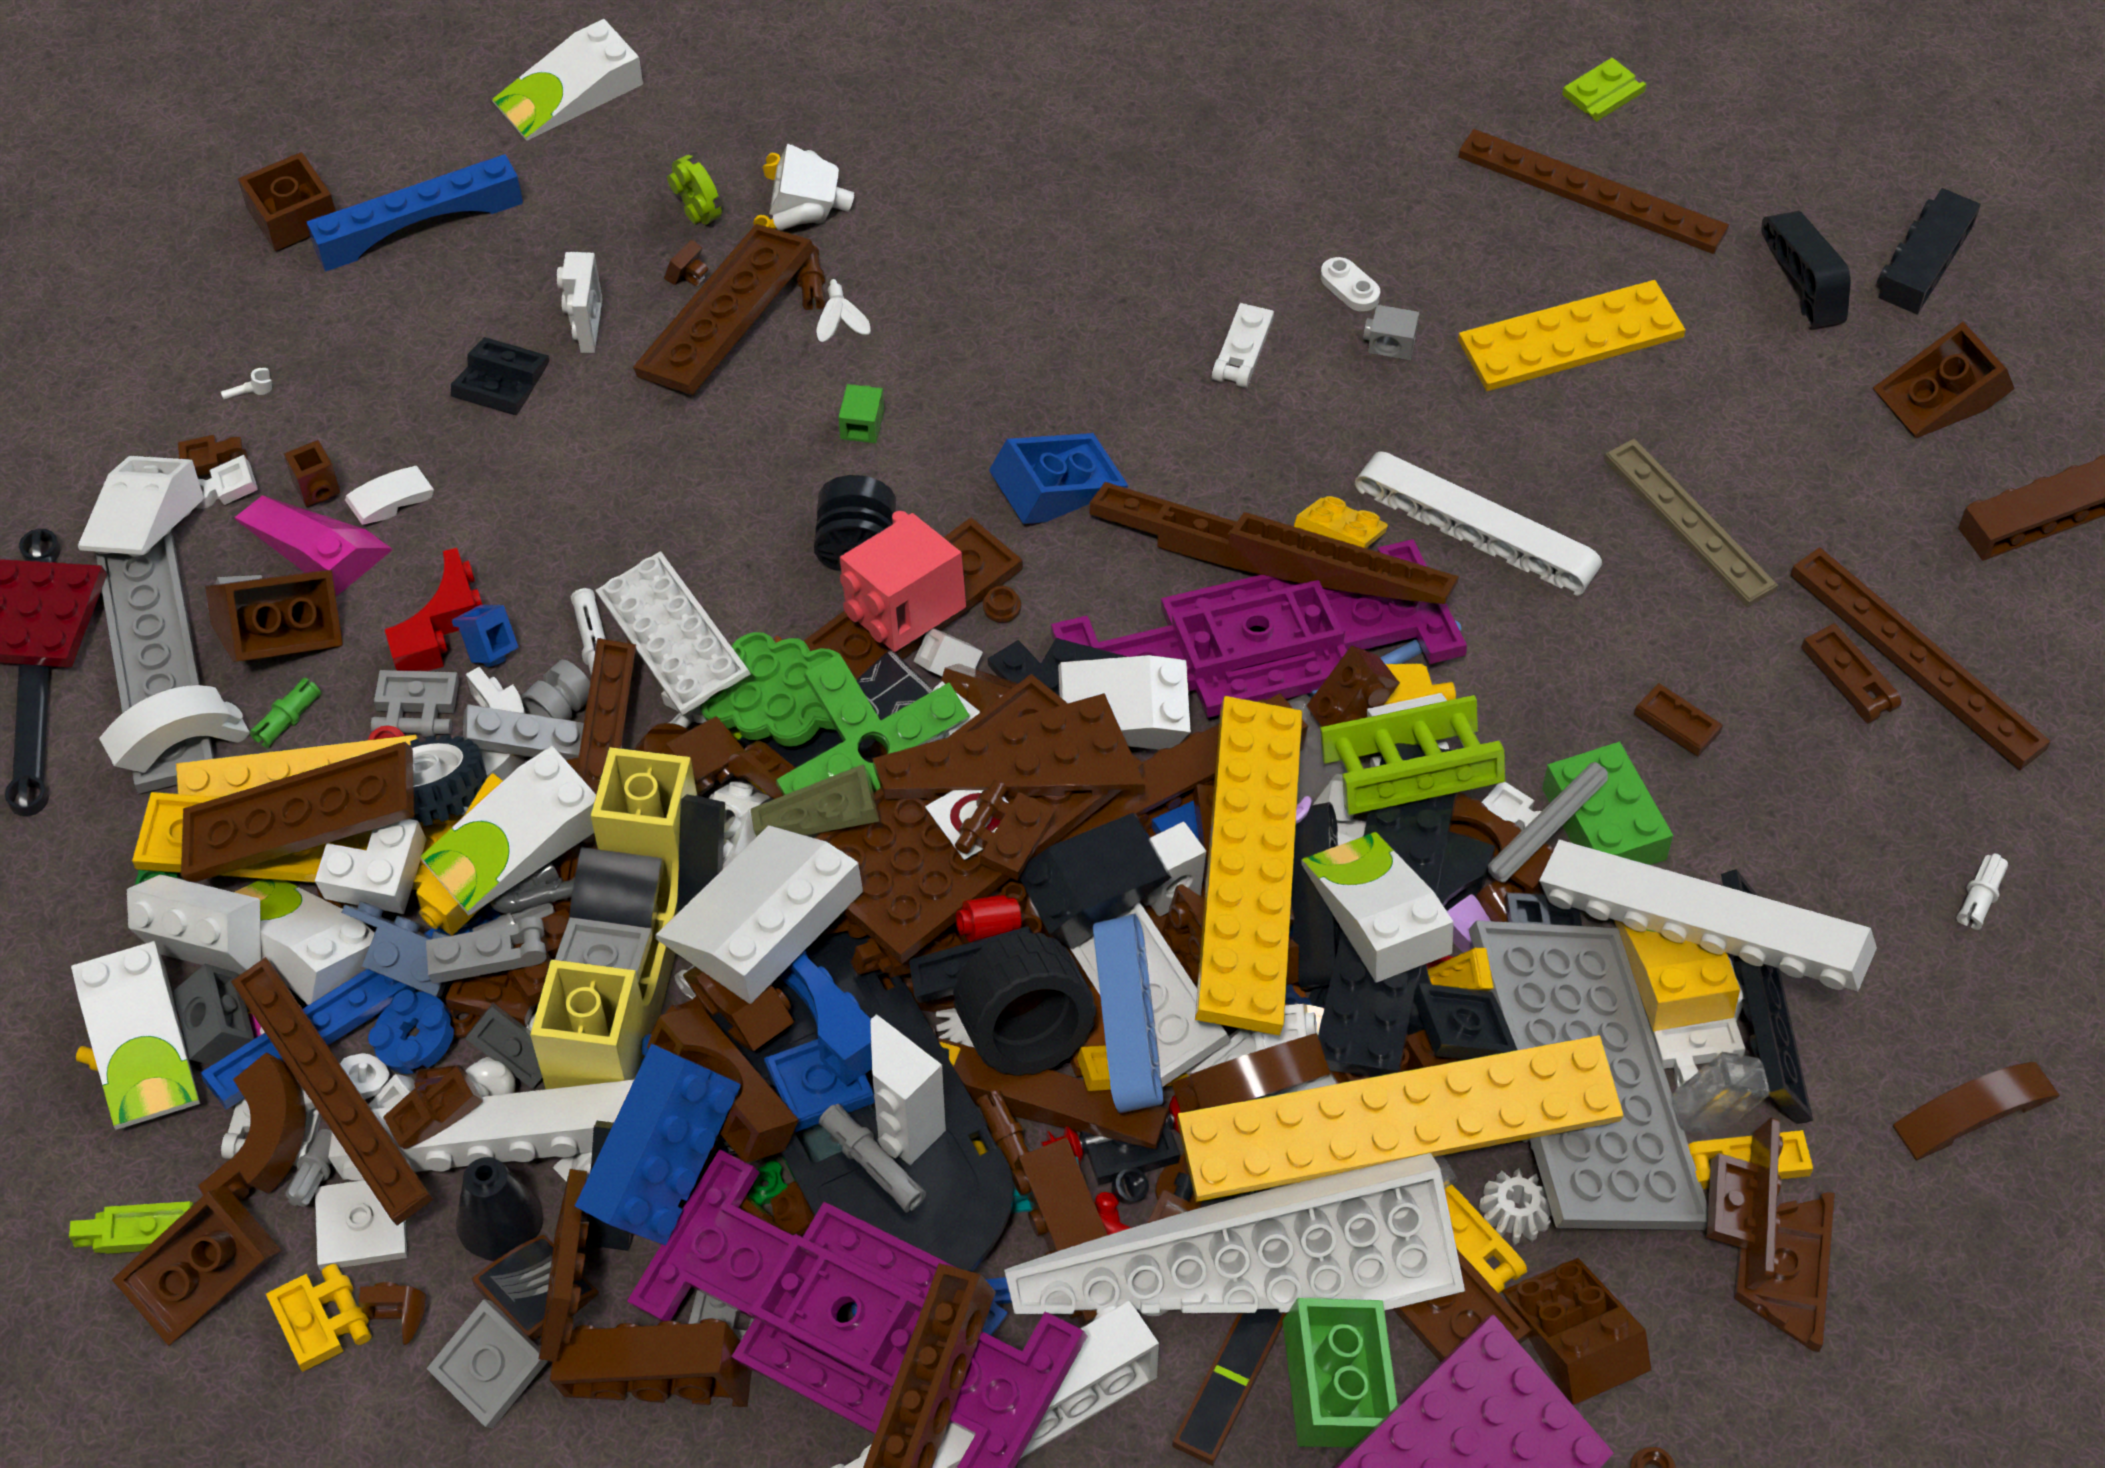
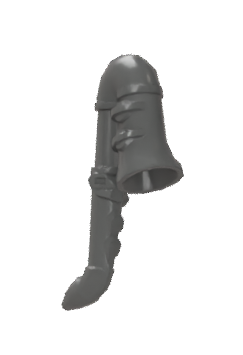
[489,862,575,914]

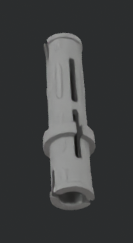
[819,1103,926,1212]

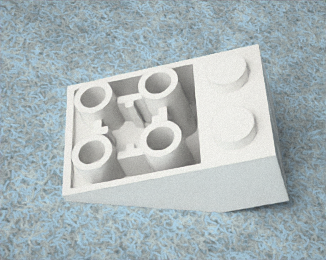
[78,456,204,557]

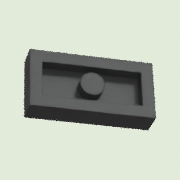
[465,1002,542,1089]

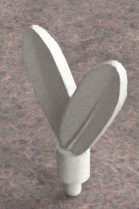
[816,279,871,342]

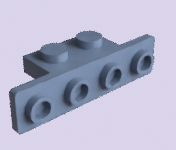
[341,901,501,997]

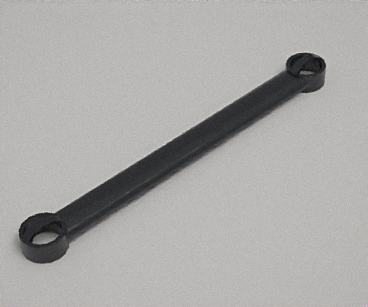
[5,528,61,817]

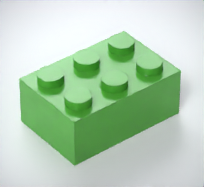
[1542,742,1673,865]
[1283,1298,1398,1447]

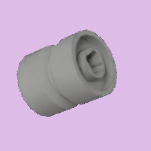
[520,659,590,720]

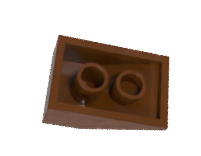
[1873,321,2015,438]
[111,1185,282,1346]

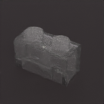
[1671,1051,1770,1136]

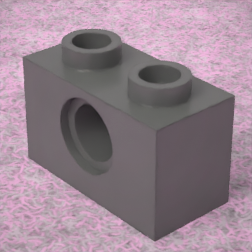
[173,964,254,1065]

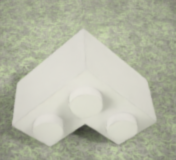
[315,819,426,914]

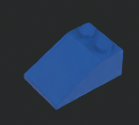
[989,433,1129,524]

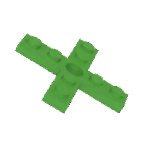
[776,653,970,796]

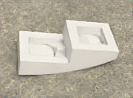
[345,466,434,525]

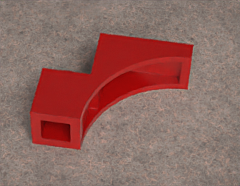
[384,547,482,671]

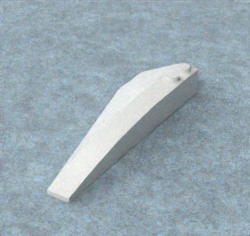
[1005,1153,1465,1314]

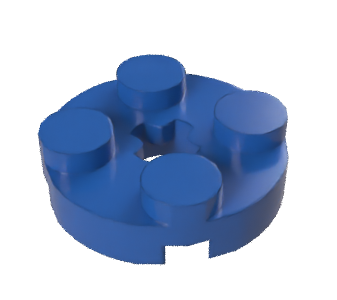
[368,989,454,1074]

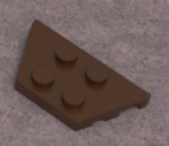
[1734,1192,1835,1352]

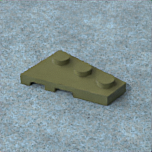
[750,764,880,837]

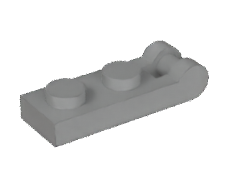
[426,916,546,984]

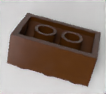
[205,570,343,662]

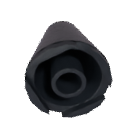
[456,1157,543,1262]

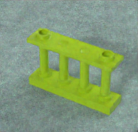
[1320,695,1505,815]

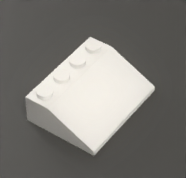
[656,825,863,1004]

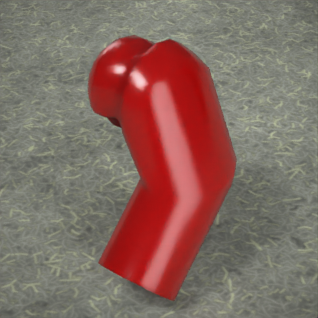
[1094,1192,1132,1235]

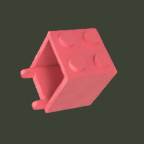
[840,511,966,652]

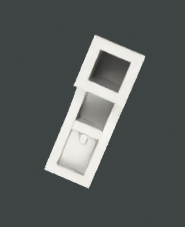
[466,667,526,781]
[99,685,250,773]

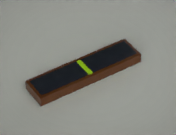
[1172,1309,1288,1466]

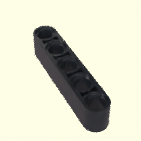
[1292,802,1342,990]

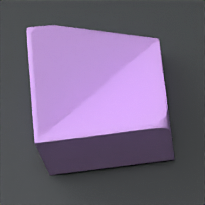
[1447,894,1491,953]

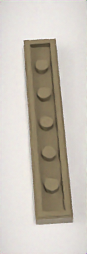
[1604,439,1778,608]

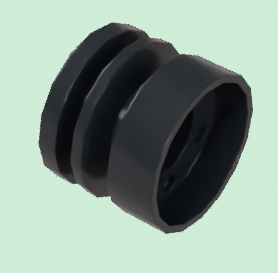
[814,475,896,571]

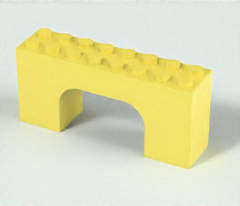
[530,747,697,1089]

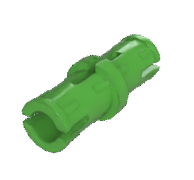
[249,678,321,749]

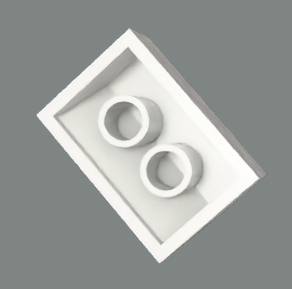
[127,875,261,975]
[870,1014,946,1165]

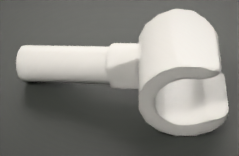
[221,368,272,399]

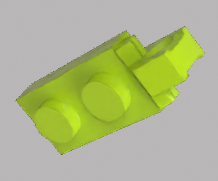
[69,1201,194,1254]

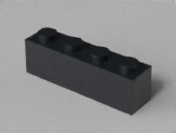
[1877,188,1981,315]

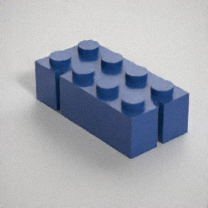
[575,1043,741,1246]

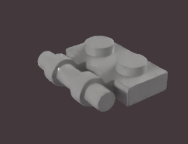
[371,670,459,738]

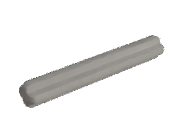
[1488,762,1608,883]

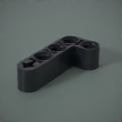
[1762,211,1851,329]

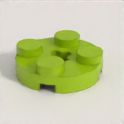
[667,155,722,225]

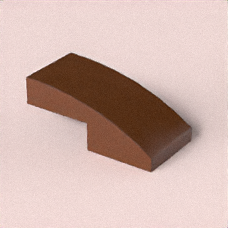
[383,1066,483,1149]

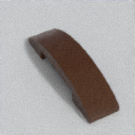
[1892,1062,2060,1161]

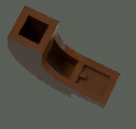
[1171,1033,1331,1113]
[198,1052,306,1201]

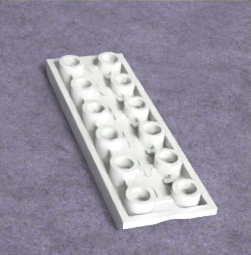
[596,551,751,716]

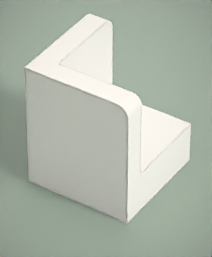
[914,628,983,676]

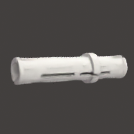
[571,588,606,674]

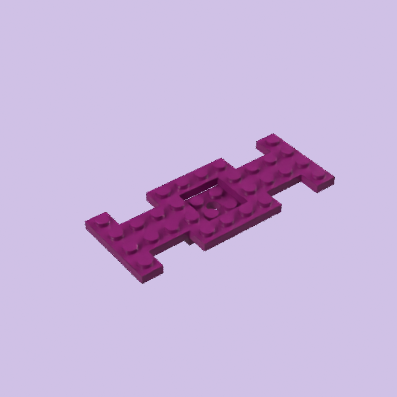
[1051,539,1467,718]
[627,1149,1088,1468]

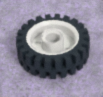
[409,735,487,826]

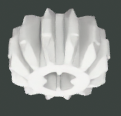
[1479,1168,1552,1246]

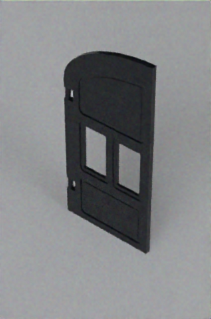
[701,931,1014,1272]

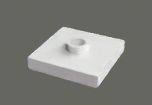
[315,1180,408,1271]

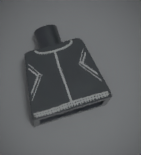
[856,649,933,720]

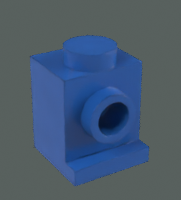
[452,605,519,667]

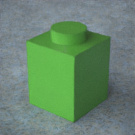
[838,384,885,443]

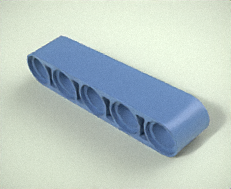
[1093,914,1163,1114]

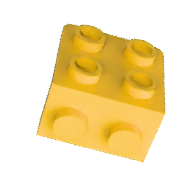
[1294,496,1388,549]

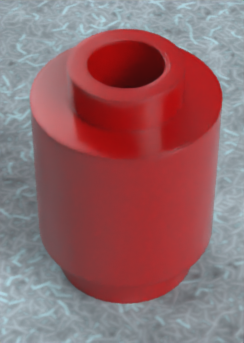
[956,895,1021,942]

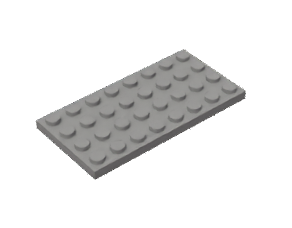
[1468,921,1708,1230]

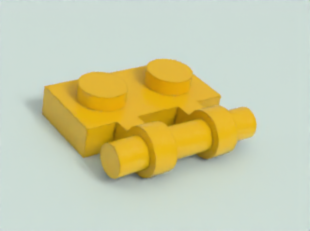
[266,1264,372,1372]

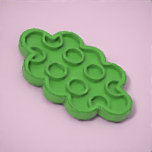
[700,632,838,746]

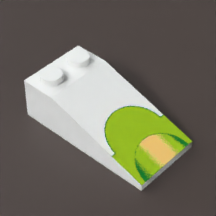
[492,19,643,141]
[420,746,596,916]
[1302,832,1454,983]
[234,879,375,1005]
[71,941,200,1130]

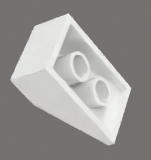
[1058,655,1191,750]

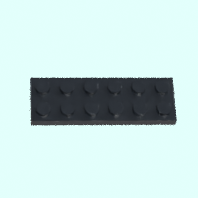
[1721,869,1813,1124]

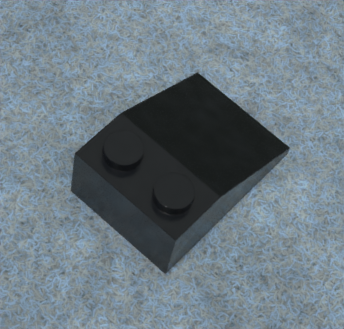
[1019,813,1172,950]

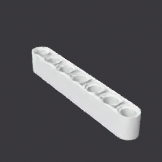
[1355,452,1602,596]

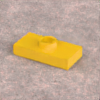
[1427,947,1493,991]

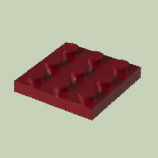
[0,559,107,668]

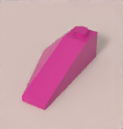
[234,495,392,596]

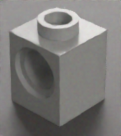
[1363,305,1419,360]

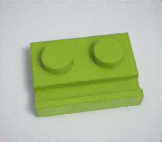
[1562,58,1646,122]

